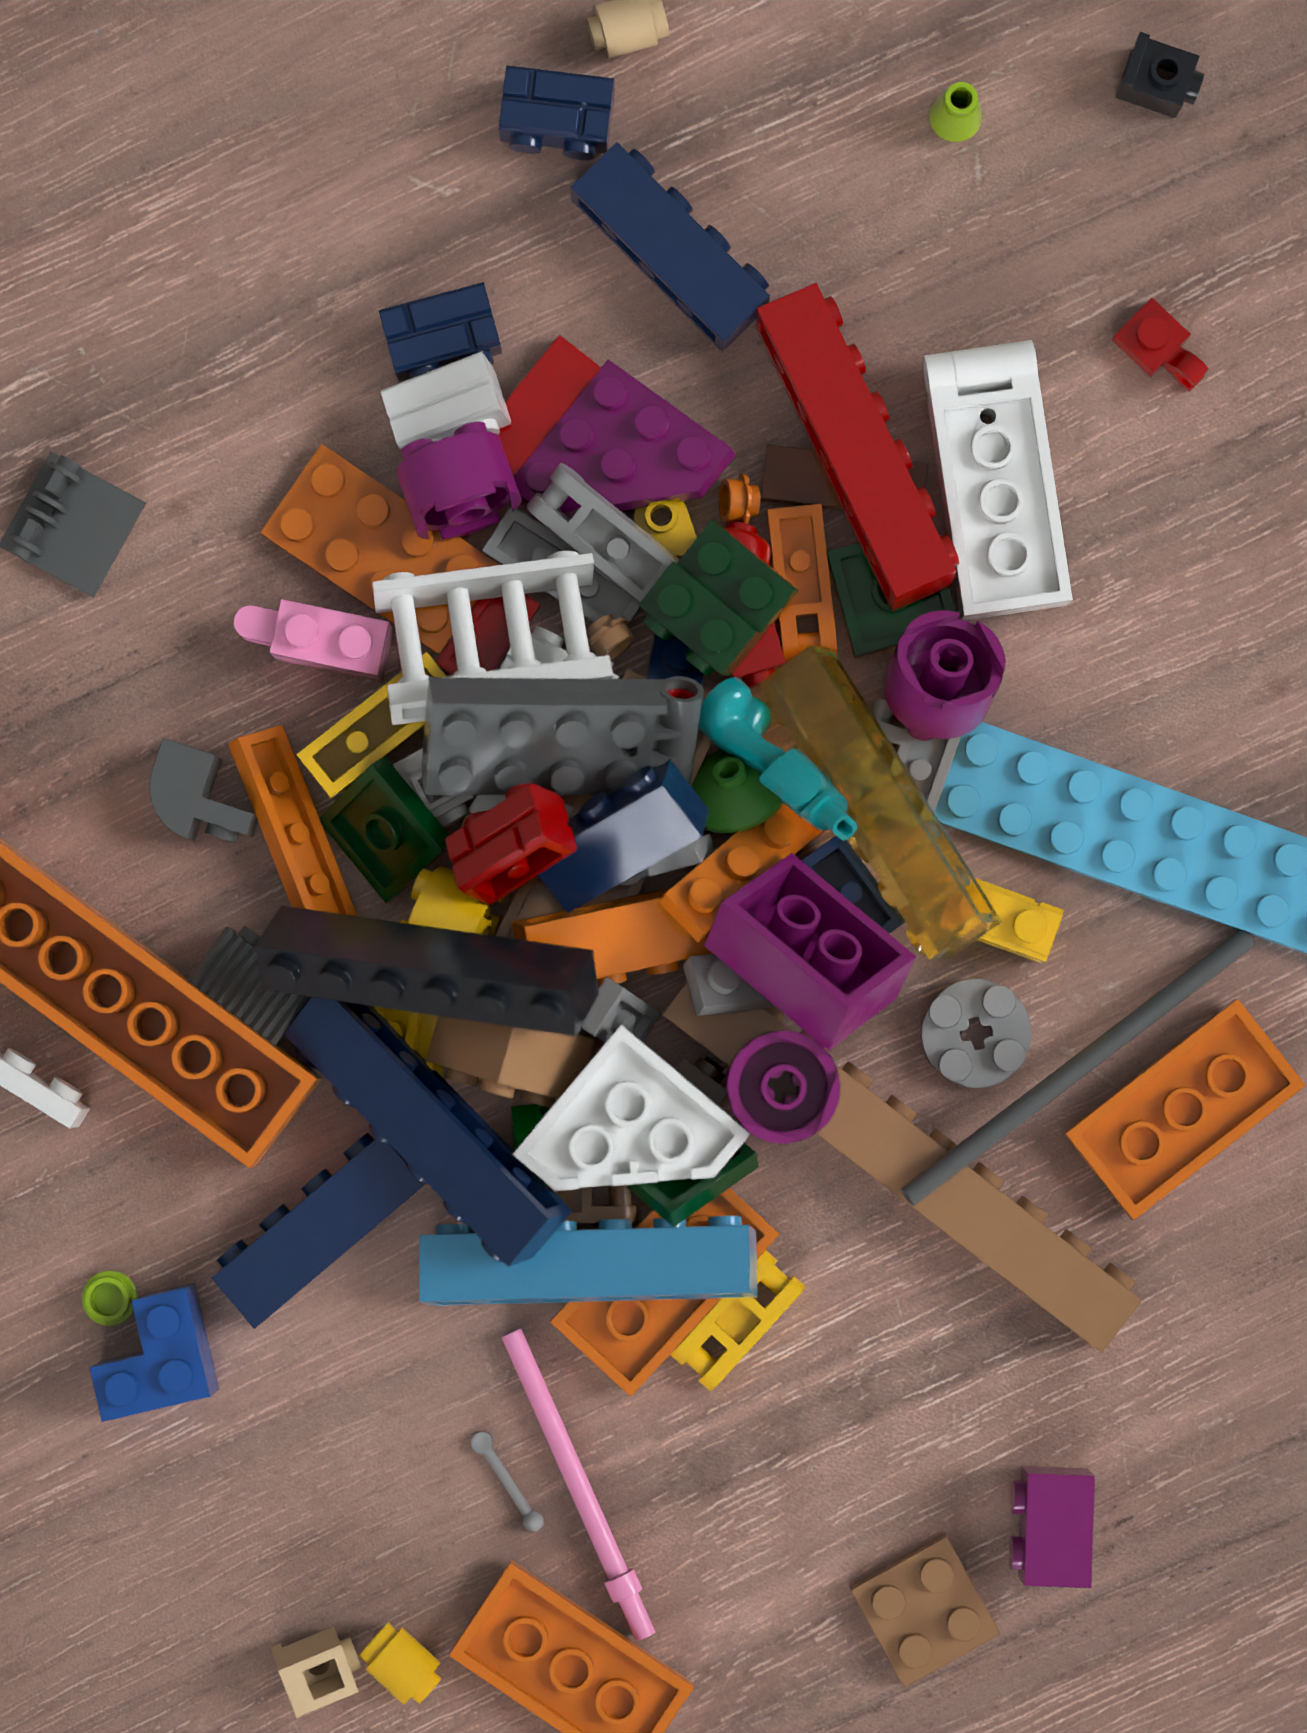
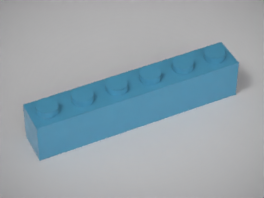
[419,1216,758,1306]

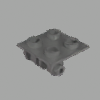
[0,452,146,598]

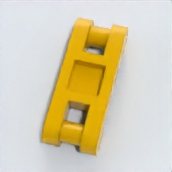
[670,1250,806,1392]

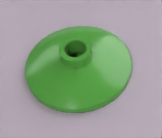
[691,750,783,833]

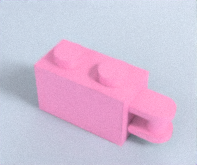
[234,599,394,682]

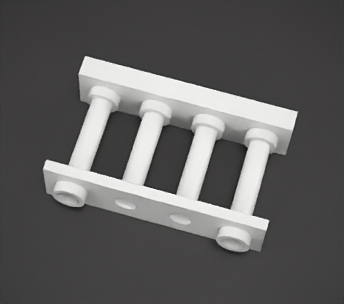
[372,551,613,725]

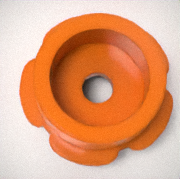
[719,473,760,524]

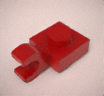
[1112,298,1209,392]

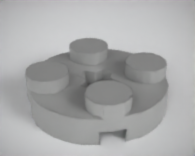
[920,979,1031,1088]

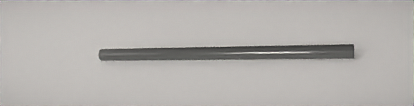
[900,930,1255,1206]

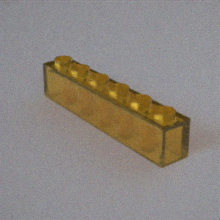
[760,645,1002,960]

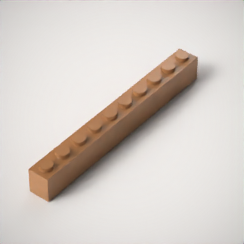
[662,983,1142,1353]

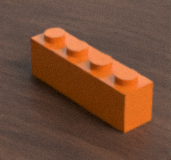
[512,887,714,986]

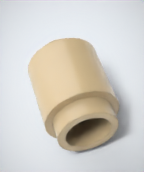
[586,0,669,59]

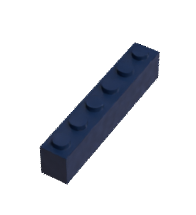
[283,997,572,1267]

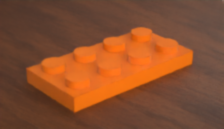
[260,444,500,655]
[1063,999,1306,1221]
[550,1188,780,1397]
[449,1559,694,1733]

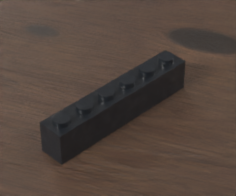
[254,906,599,1037]

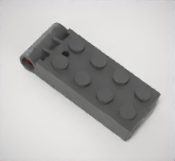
[421,676,704,795]

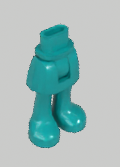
[699,677,857,840]

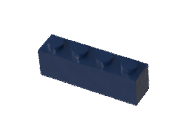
[570,142,770,352]
[212,1132,425,1329]

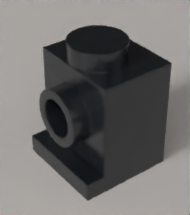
[1115,32,1205,118]

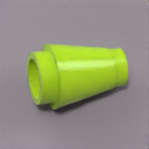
[929,82,982,142]

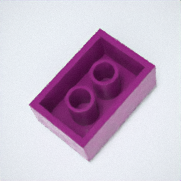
[704,853,916,1051]

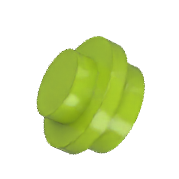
[82,1270,138,1326]

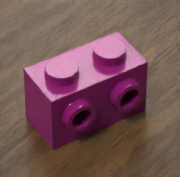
[1009,1466,1095,1588]

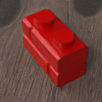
[445,782,577,904]

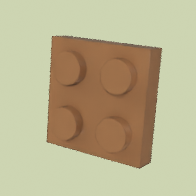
[850,1533,1001,1688]

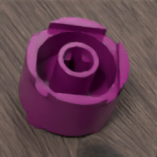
[396,421,521,540]
[883,610,1006,741]
[726,1031,841,1144]

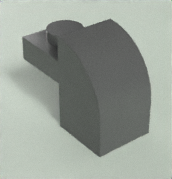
[150,738,258,843]

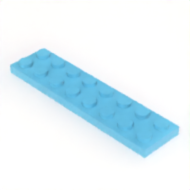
[932,722,1307,955]

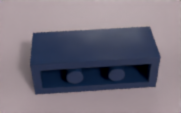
[538,760,709,913]

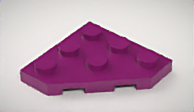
[514,359,736,519]

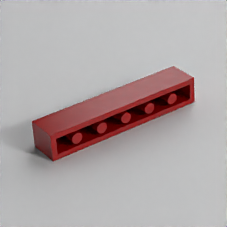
[755,282,959,612]

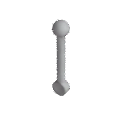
[471,1431,544,1532]

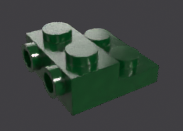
[638,520,799,677]

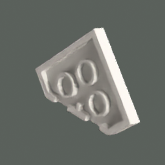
[512,1025,751,1191]

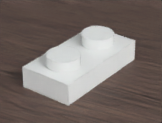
[0,1048,91,1128]

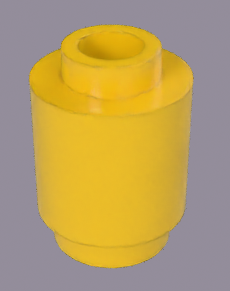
[358,1622,441,1705]

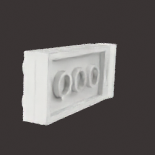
[923,340,1073,620]

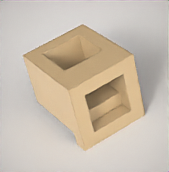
[270,1626,362,1718]

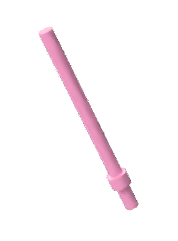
[501,1328,656,1641]

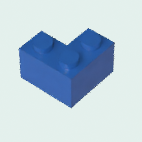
[90,1283,219,1422]

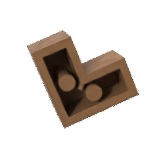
[426,1016,595,1108]

